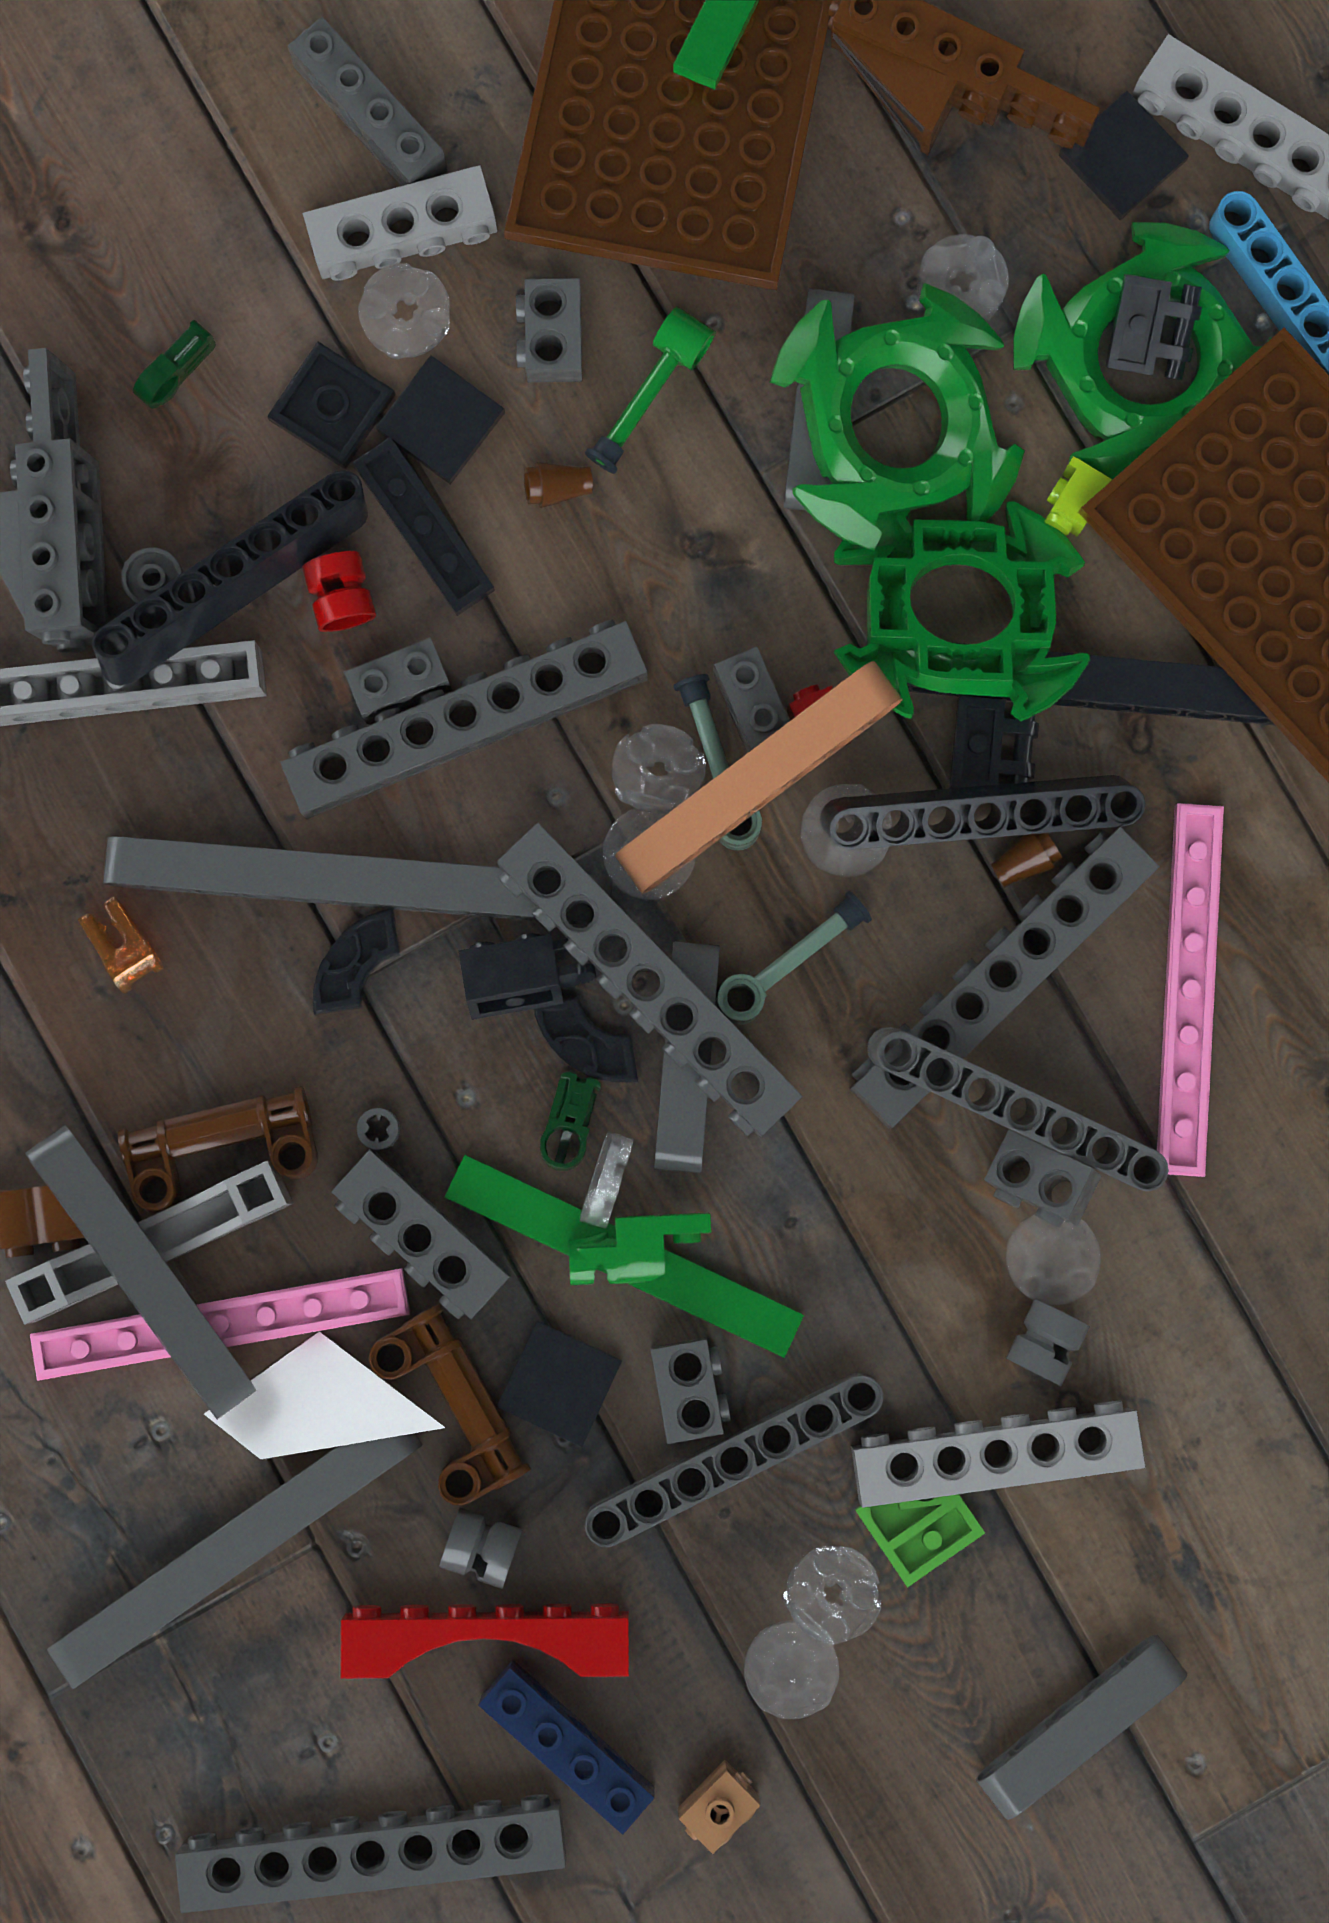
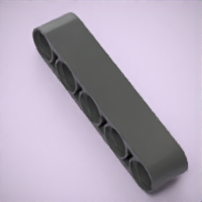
[784,288,854,511]
[654,941,720,1173]
[976,1635,1188,1820]

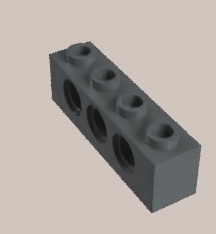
[288,17,447,186]
[331,1150,511,1319]

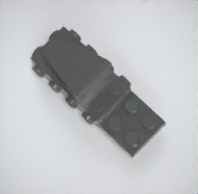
[0,348,108,653]

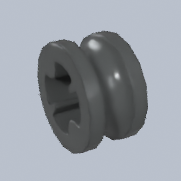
[357,1108,400,1150]

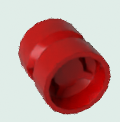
[302,551,376,632]

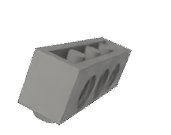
[303,165,497,281]

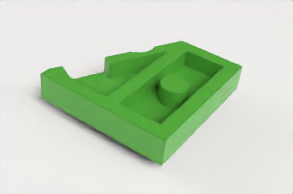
[855,1494,985,1588]

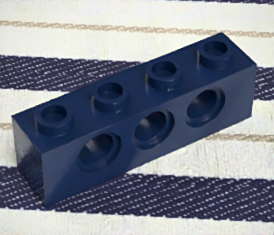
[478,1659,655,1835]

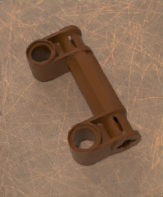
[118,1086,318,1212]
[369,1303,531,1506]

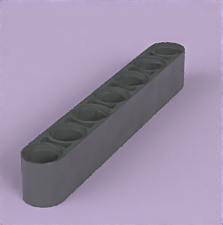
[867,1027,1169,1192]
[25,1125,256,1420]
[585,1373,883,1548]

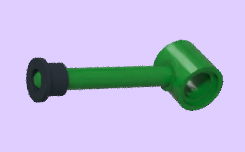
[585,306,716,474]

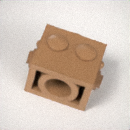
[678,1760,761,1854]

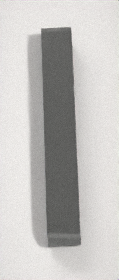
[46,1433,423,1689]

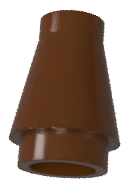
[524,462,593,508]
[990,833,1063,888]

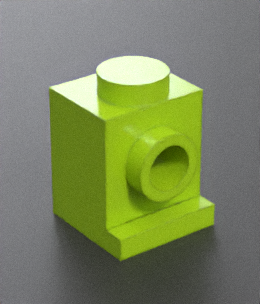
[1045,456,1112,537]

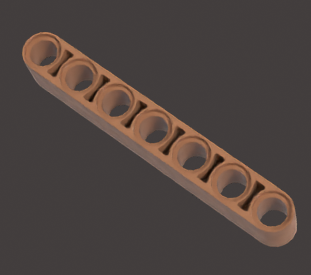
[615,661,903,895]

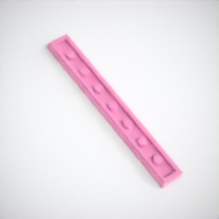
[1157,803,1224,1177]
[30,1268,411,1381]

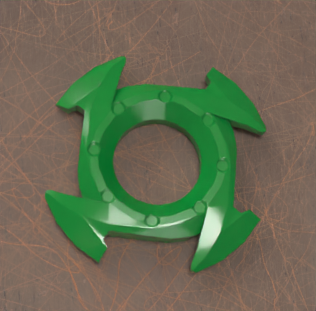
[1013,222,1271,480]
[769,283,1025,551]
[834,501,1090,722]

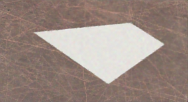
[204,1332,445,1459]

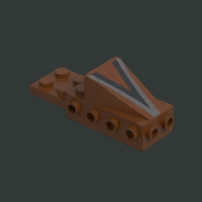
[827,0,1100,155]

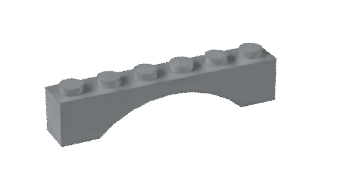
[5,1161,294,1324]

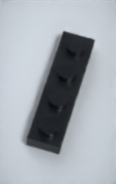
[352,437,495,616]

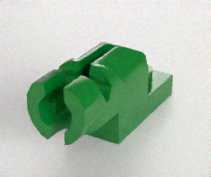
[569,1212,711,1285]

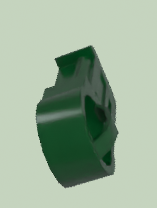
[133,320,216,409]
[540,1072,601,1171]

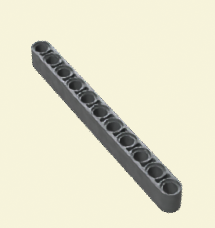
[103,837,613,925]

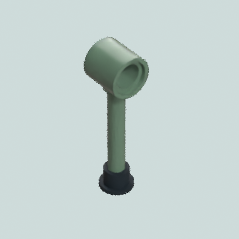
[673,674,762,850]
[716,891,872,1025]

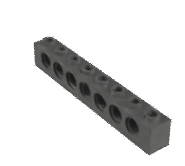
[280,620,647,819]
[497,823,803,1137]
[850,827,1160,1129]
[175,1794,567,1913]

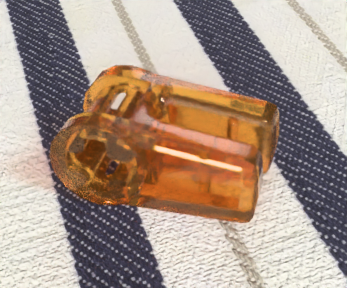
[78,896,164,994]

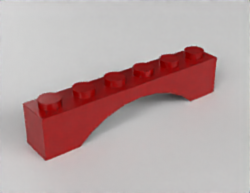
[341,1603,629,1679]

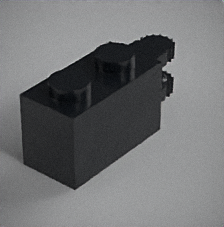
[458,933,597,1020]

